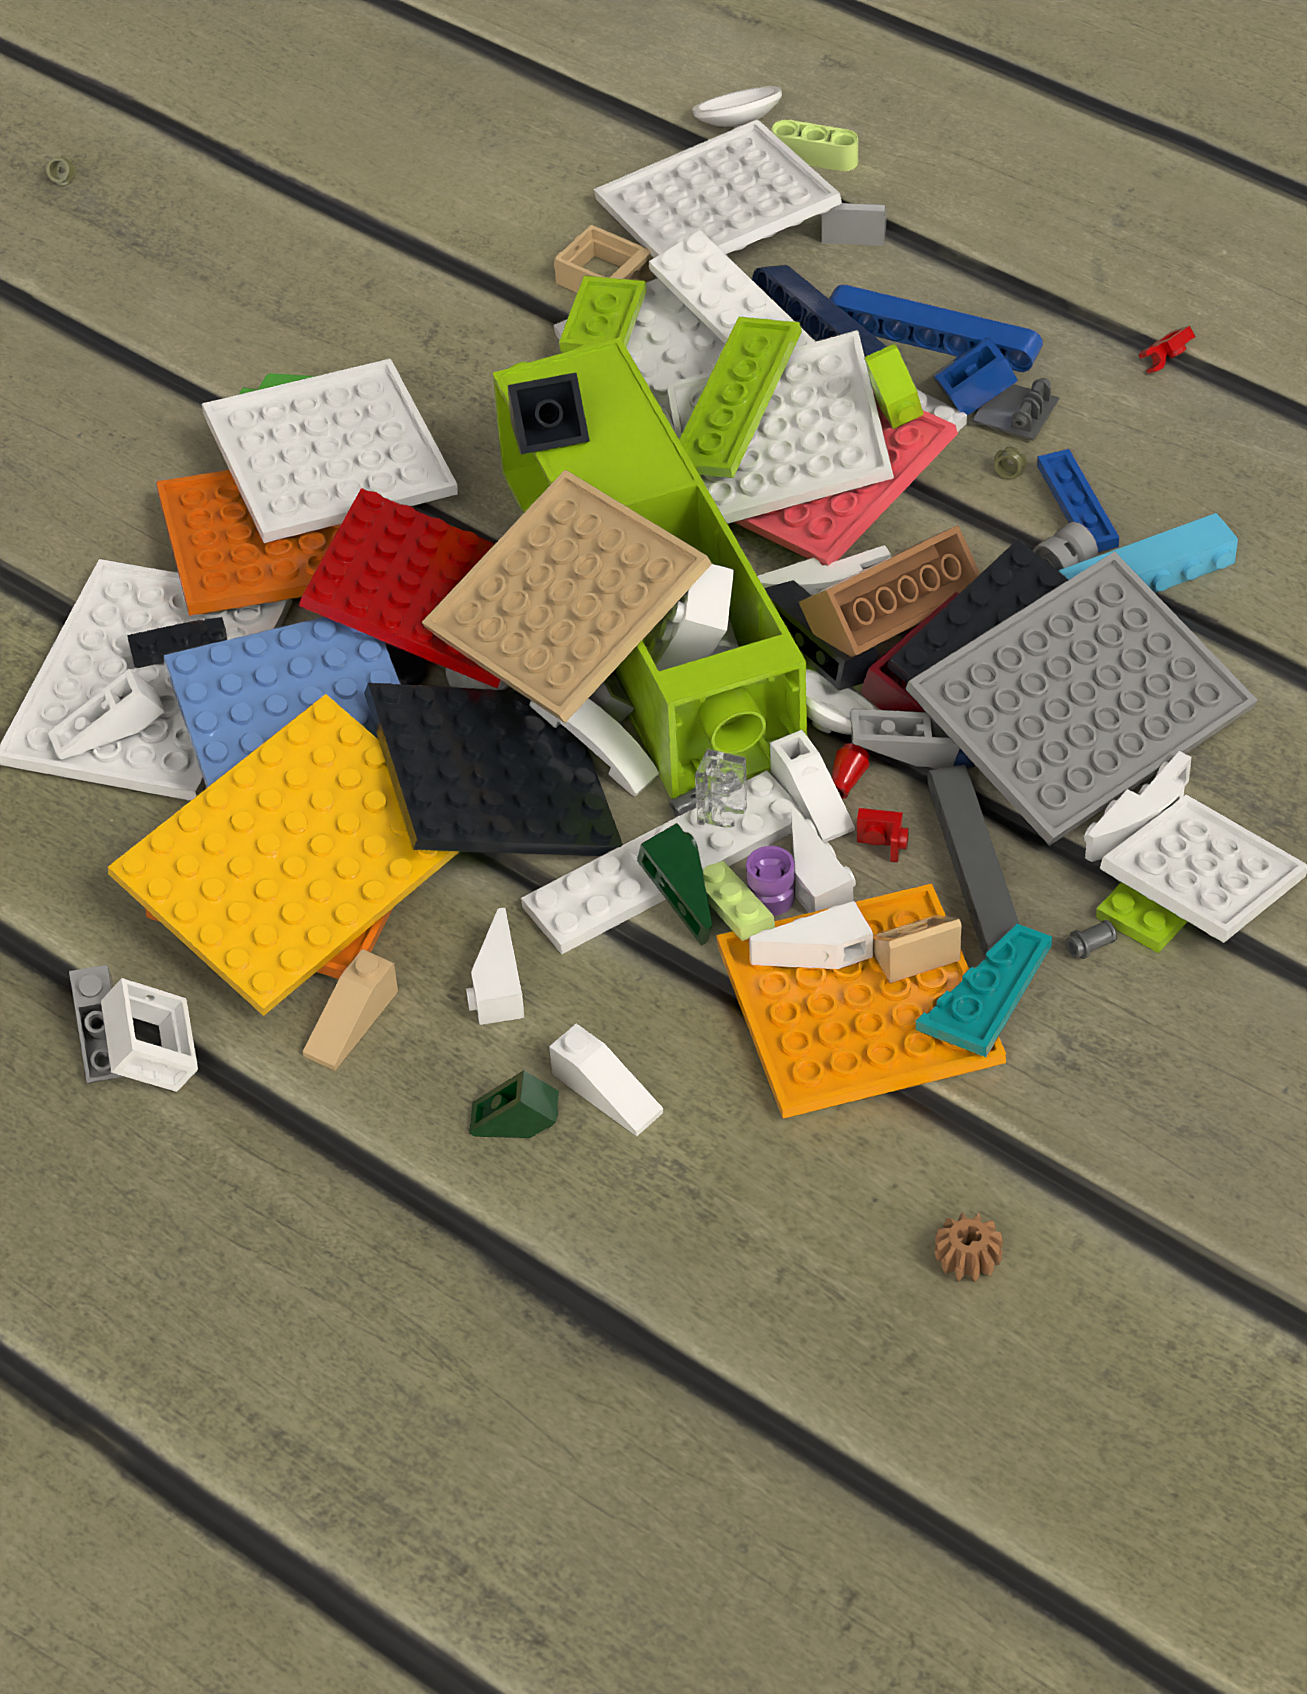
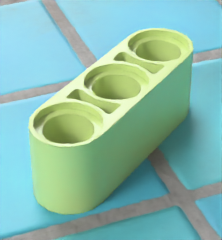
[772,120,858,171]

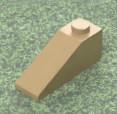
[303,949,398,1071]

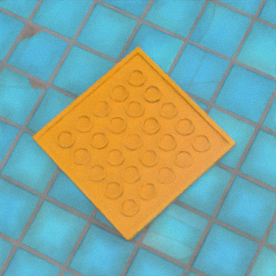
[716,883,1006,1119]

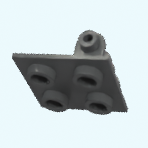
[972,378,1059,441]

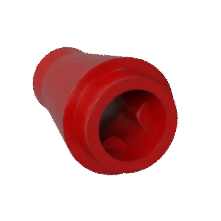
[831,743,869,799]

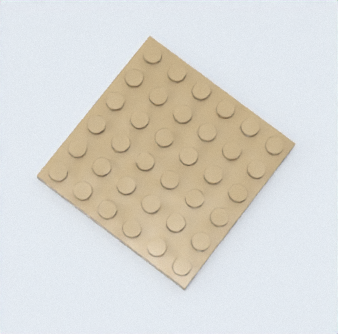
[422,470,712,723]

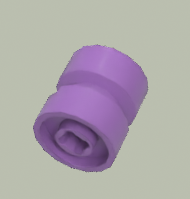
[746,846,795,916]

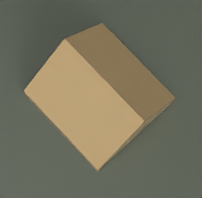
[873,915,961,983]

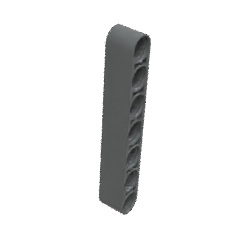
[928,764,1019,959]

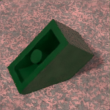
[469,1070,559,1138]

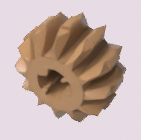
[934,1212,1003,1283]

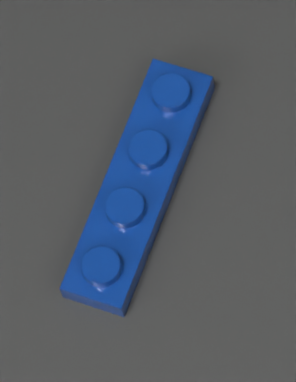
[1037,449,1119,552]

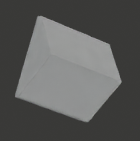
[822,203,887,246]

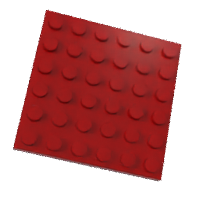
[299,488,501,689]

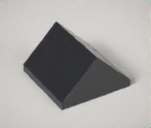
[507,372,590,455]

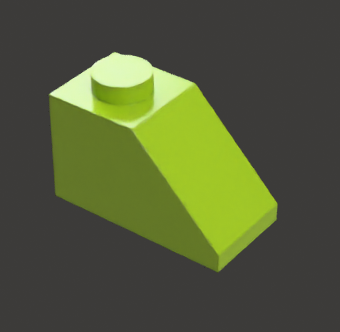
[864,343,924,429]

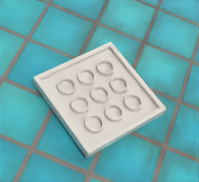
[1100,795,1307,943]

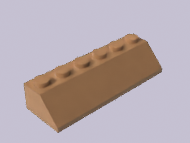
[799,525,980,657]

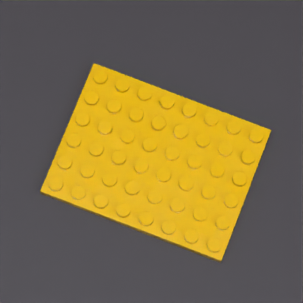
[108,694,460,1016]

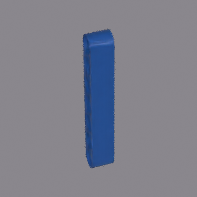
[829,285,1043,372]

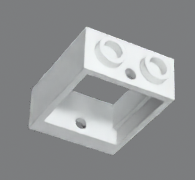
[101,978,198,1092]

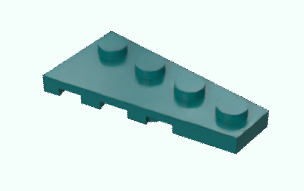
[915,923,1052,1057]

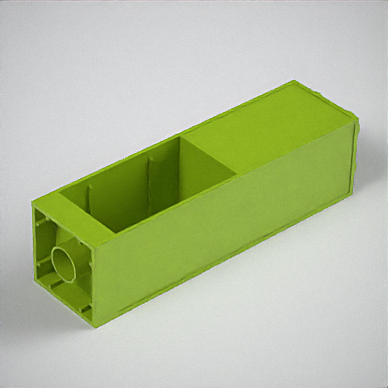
[492,337,807,799]

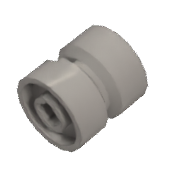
[1033,522,1098,570]

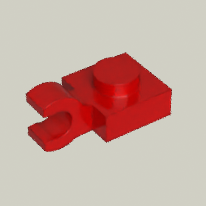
[1138,326,1196,374]

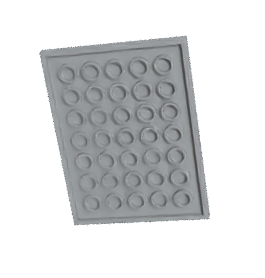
[906,551,1258,846]

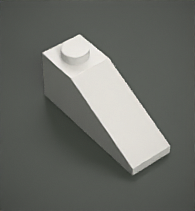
[48,668,165,759]
[466,908,525,1025]
[549,1023,663,1136]

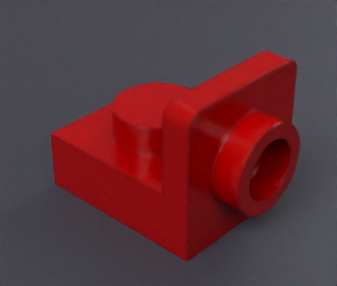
[857,808,909,863]

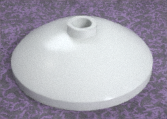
[692,86,782,129]
[806,669,880,735]

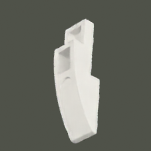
[757,545,891,595]
[1084,751,1192,862]

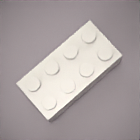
[642,564,734,671]

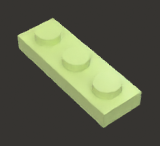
[703,861,775,941]

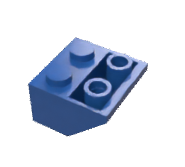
[932,337,1018,416]

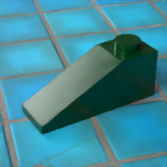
[637,823,712,946]

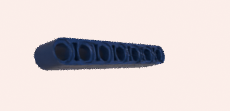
[752,265,887,385]

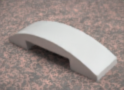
[530,699,659,797]

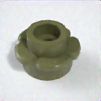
[47,155,76,186]
[994,447,1027,479]

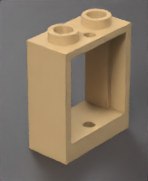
[554,225,654,292]

